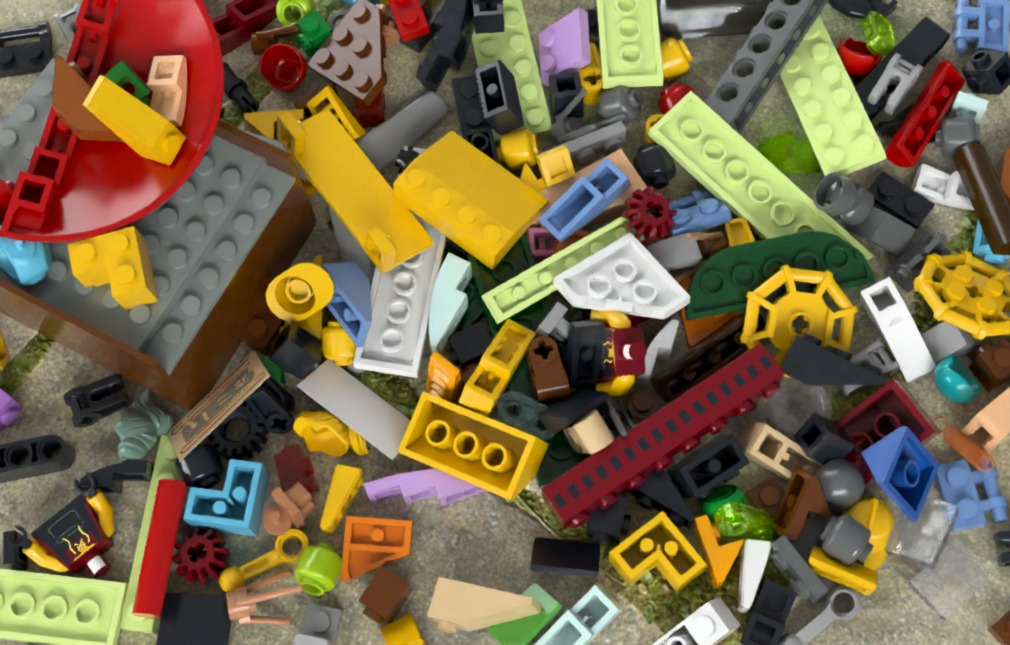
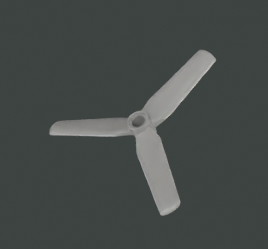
[239,91,449,289]

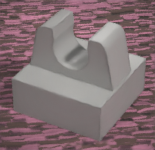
[535,302,570,342]

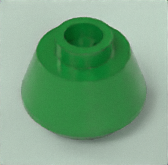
[701,484,745,527]

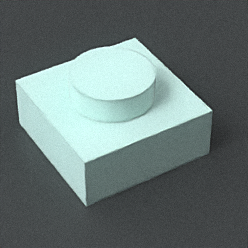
[948,91,989,124]

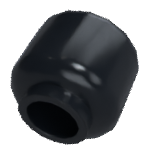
[633,142,676,190]
[175,444,224,489]

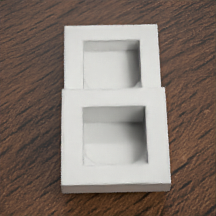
[911,163,974,211]
[636,319,679,386]

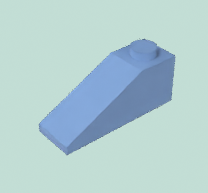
[321,262,372,348]

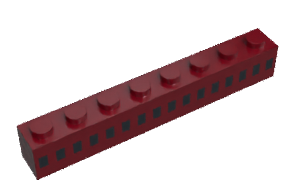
[541,343,785,530]

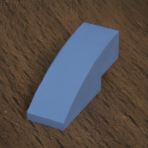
[538,158,631,242]

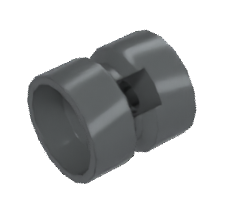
[814,172,874,226]

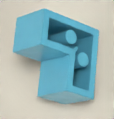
[183,459,270,537]

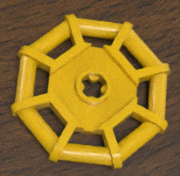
[913,251,1010,340]
[740,264,858,378]

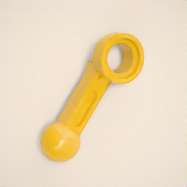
[219,529,309,593]

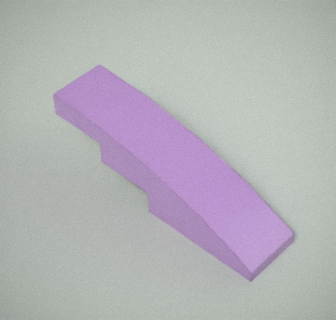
[364,469,487,506]

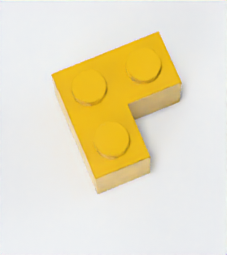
[67,226,159,311]
[608,511,707,593]

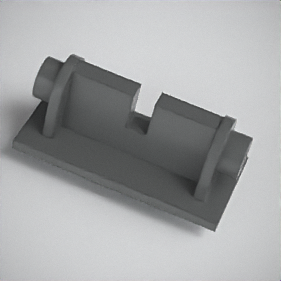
[885,232,951,293]

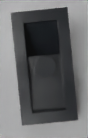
[556,319,605,387]

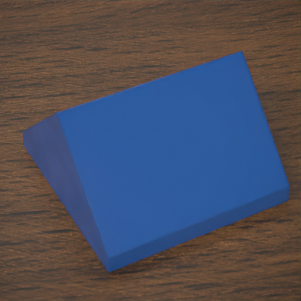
[861,426,940,522]

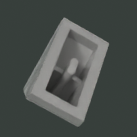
[921,321,986,366]

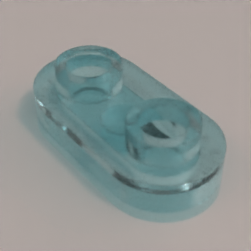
[496,391,555,441]

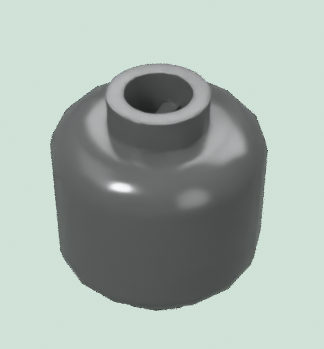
[597,85,643,124]
[935,116,980,157]
[819,514,874,566]

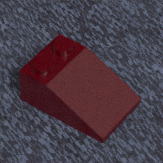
[835,379,941,486]

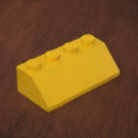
[397,391,549,501]

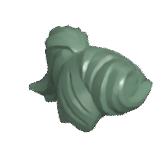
[114,388,174,462]

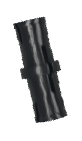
[223,62,260,114]

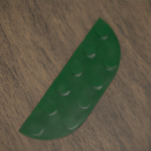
[685,231,875,321]

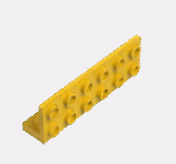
[277,109,433,274]

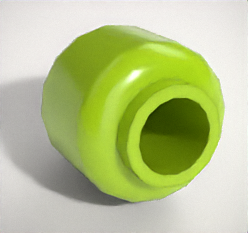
[276,0,316,30]
[294,543,343,596]

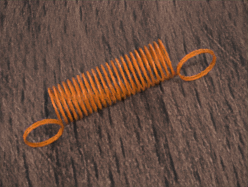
[933,416,995,472]

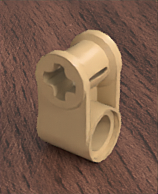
[563,410,615,455]

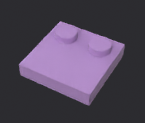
[538,8,591,87]

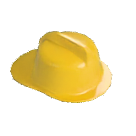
[266,262,334,322]
[840,495,894,571]

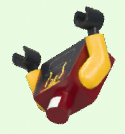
[568,306,647,397]
[6,472,115,578]

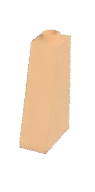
[530,149,647,228]
[959,387,1010,457]

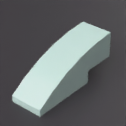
[429,252,472,355]
[534,584,624,645]

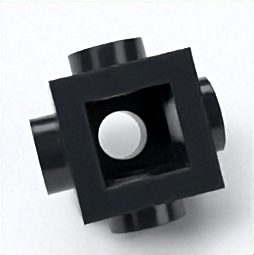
[961,50,1010,95]

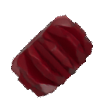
[621,186,677,241]
[172,527,231,585]

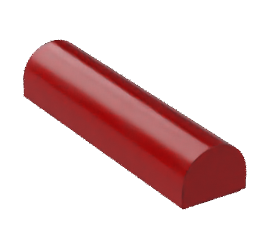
[885,60,965,168]
[132,479,186,619]

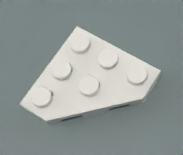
[554,232,691,320]

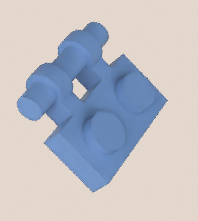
[952,0,1010,54]
[666,189,732,237]
[934,457,1009,532]

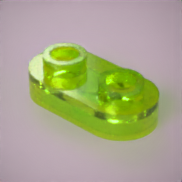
[862,11,896,56]
[714,502,776,541]

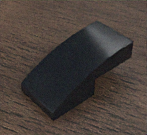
[80,460,154,494]
[740,578,797,645]

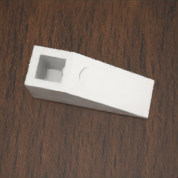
[860,277,936,383]
[653,597,741,645]

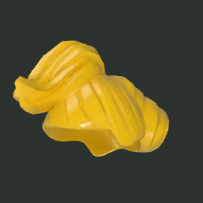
[293,410,370,457]

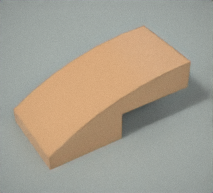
[147,55,187,127]

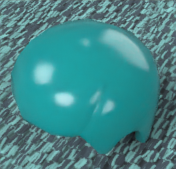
[934,354,981,404]

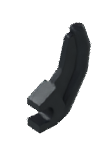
[828,0,898,22]

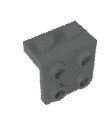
[770,513,864,605]

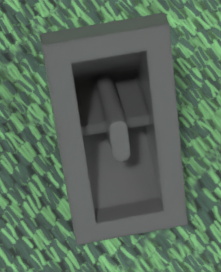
[845,207,916,257]

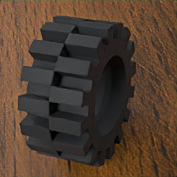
[207,401,269,460]

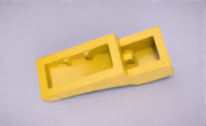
[459,318,536,417]

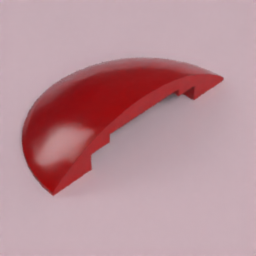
[0,0,224,243]

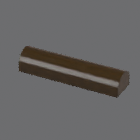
[952,143,1010,255]
[650,310,766,404]

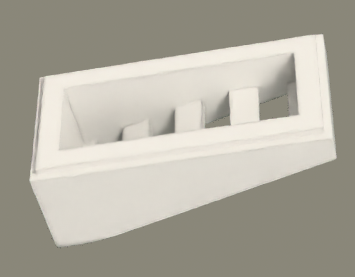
[737,539,772,614]

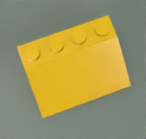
[394,130,549,270]

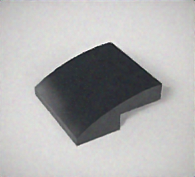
[156,593,231,645]

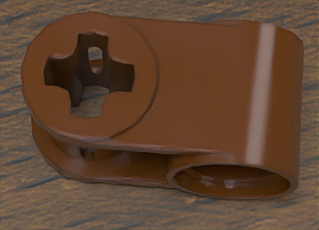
[526,336,570,403]

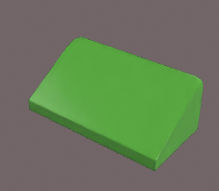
[488,583,562,645]

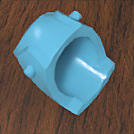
[0,226,52,287]

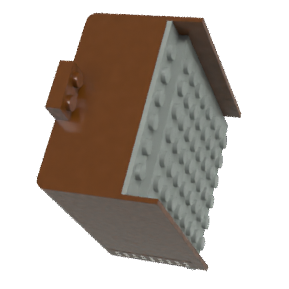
[0,58,316,412]

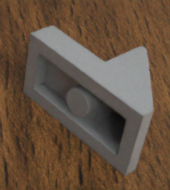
[294,603,343,645]

